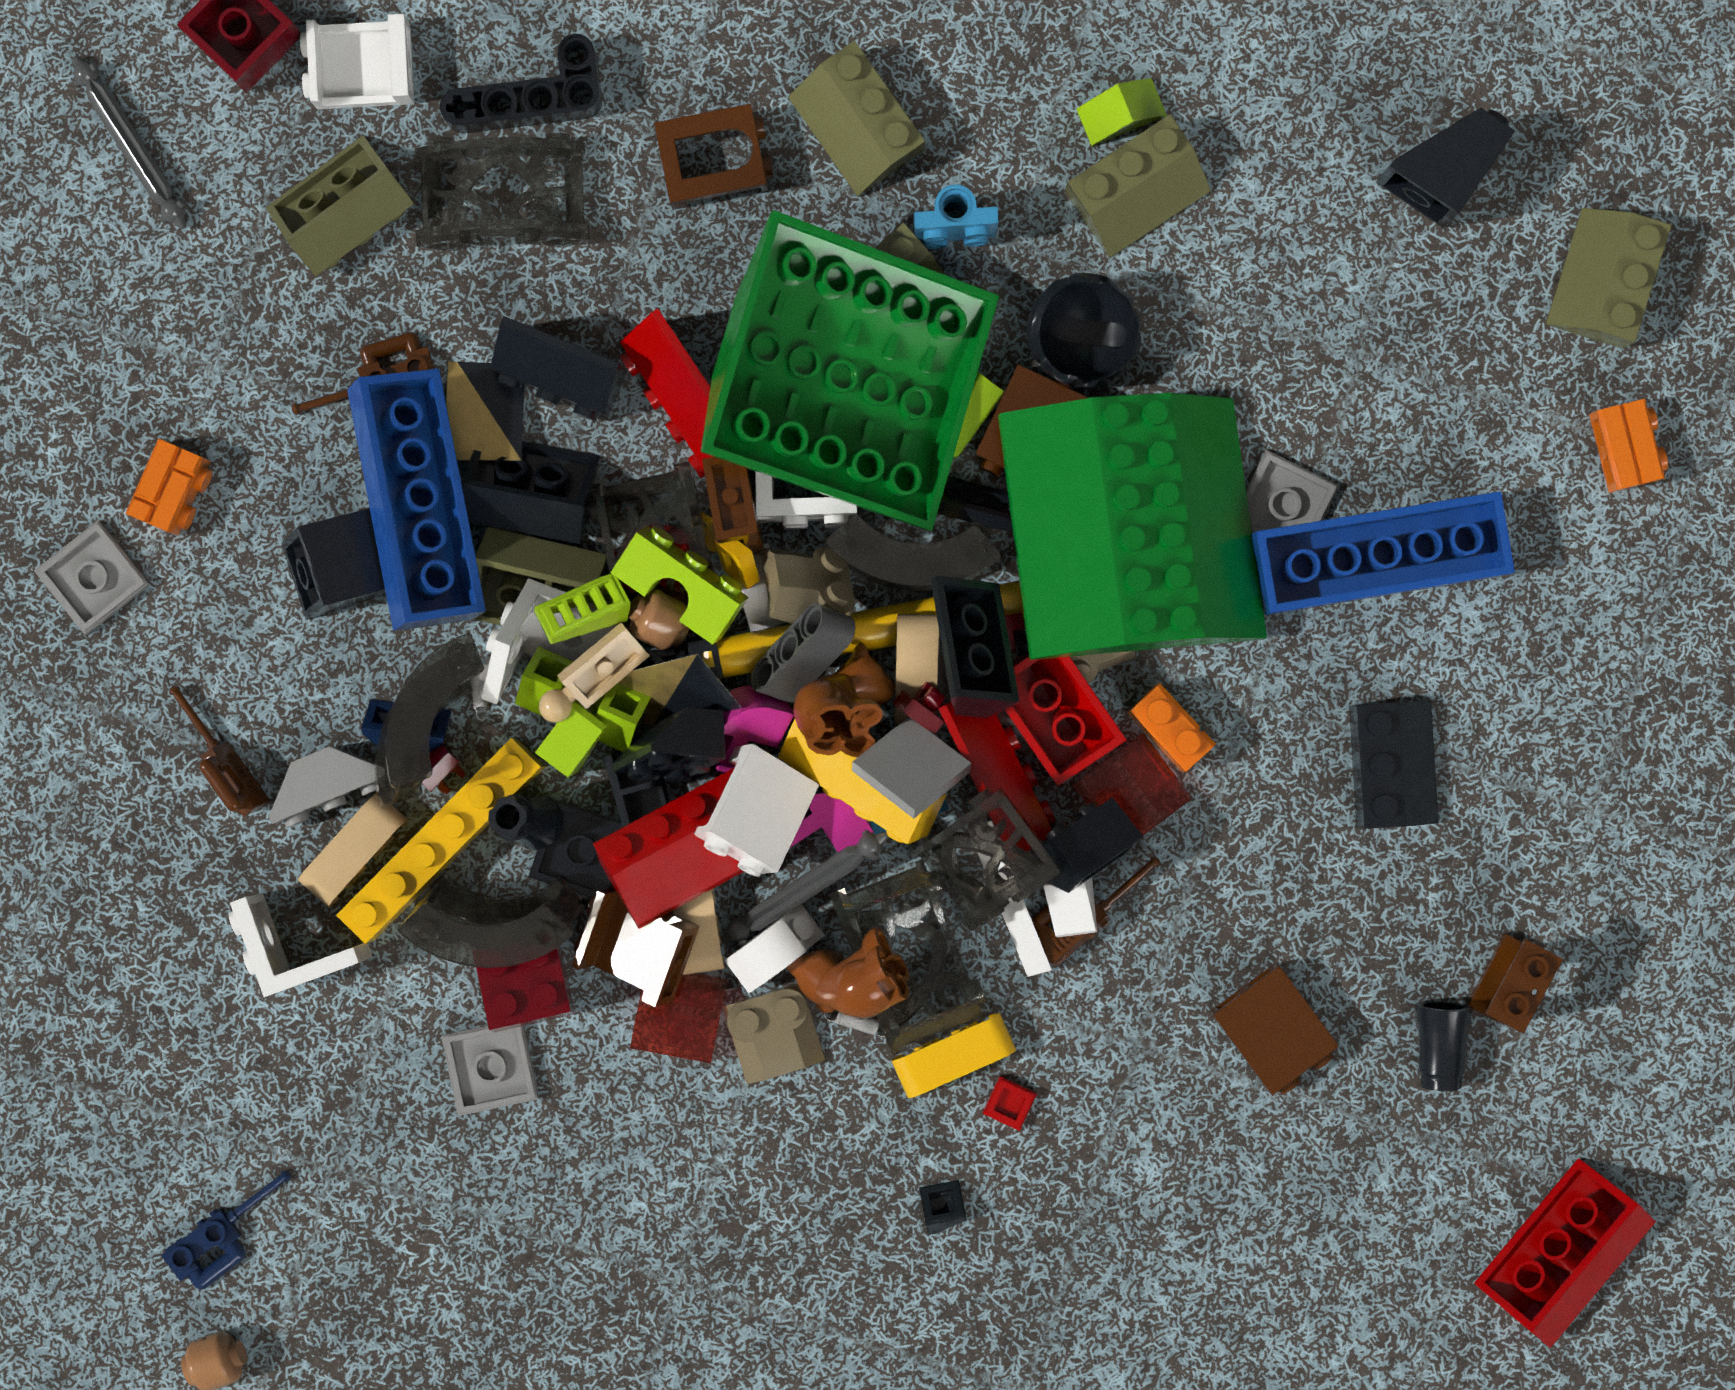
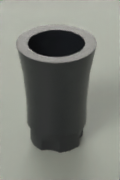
[488,793,563,850]
[1415,1002,1474,1092]

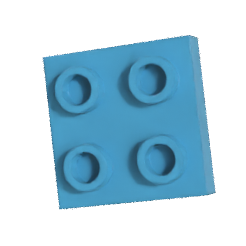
[913,184,999,249]

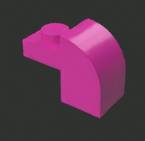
[715,686,794,772]
[790,793,874,852]

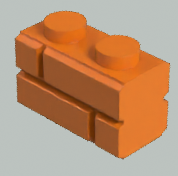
[1589,399,1668,493]
[125,438,212,536]
[1126,683,1216,772]

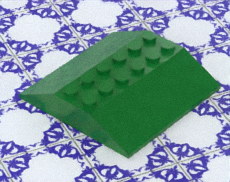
[701,210,999,531]
[998,392,1267,660]

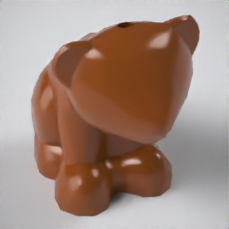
[793,642,895,757]
[787,927,909,1018]

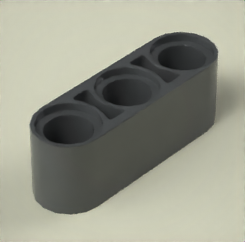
[751,603,856,703]

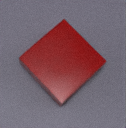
[982,1075,1037,1131]

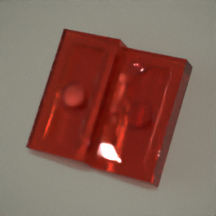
[1073,733,1192,836]
[630,973,728,1063]

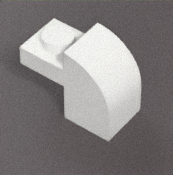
[724,904,825,993]

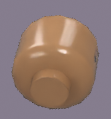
[628,589,690,650]
[181,1331,247,1390]

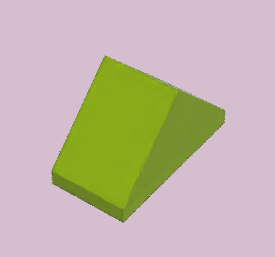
[1076,78,1167,147]
[535,701,607,778]

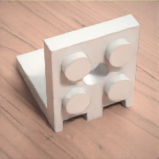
[755,471,857,530]
[479,578,618,704]
[229,893,373,997]

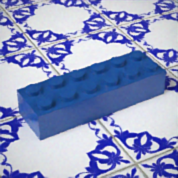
[347,369,486,631]
[1251,491,1515,616]

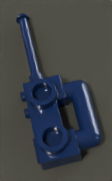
[161,1170,291,1290]

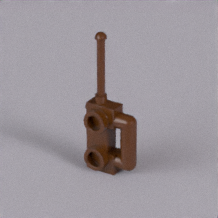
[292,332,435,415]
[169,686,270,817]
[1031,856,1160,968]

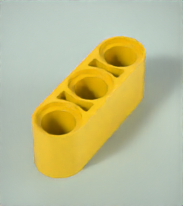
[891,1012,1016,1098]

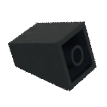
[1376,108,1515,228]
[281,508,386,620]

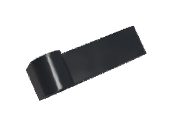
[440,33,602,133]

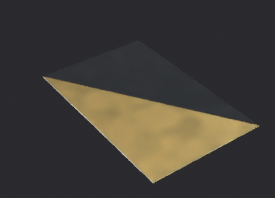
[446,361,524,461]
[618,654,742,727]

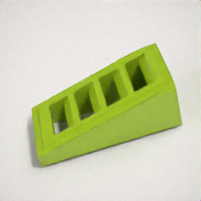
[953,372,1004,458]
[534,574,631,644]

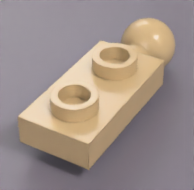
[539,622,650,723]

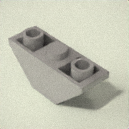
[269,746,393,828]

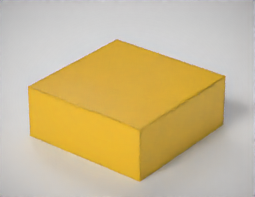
[714,540,761,589]

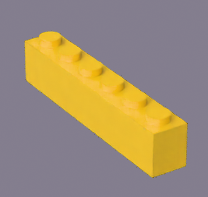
[336,738,546,944]

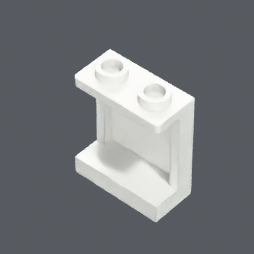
[300,14,414,109]
[694,744,819,877]

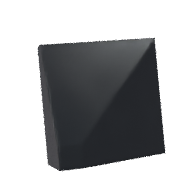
[919,1180,967,1235]

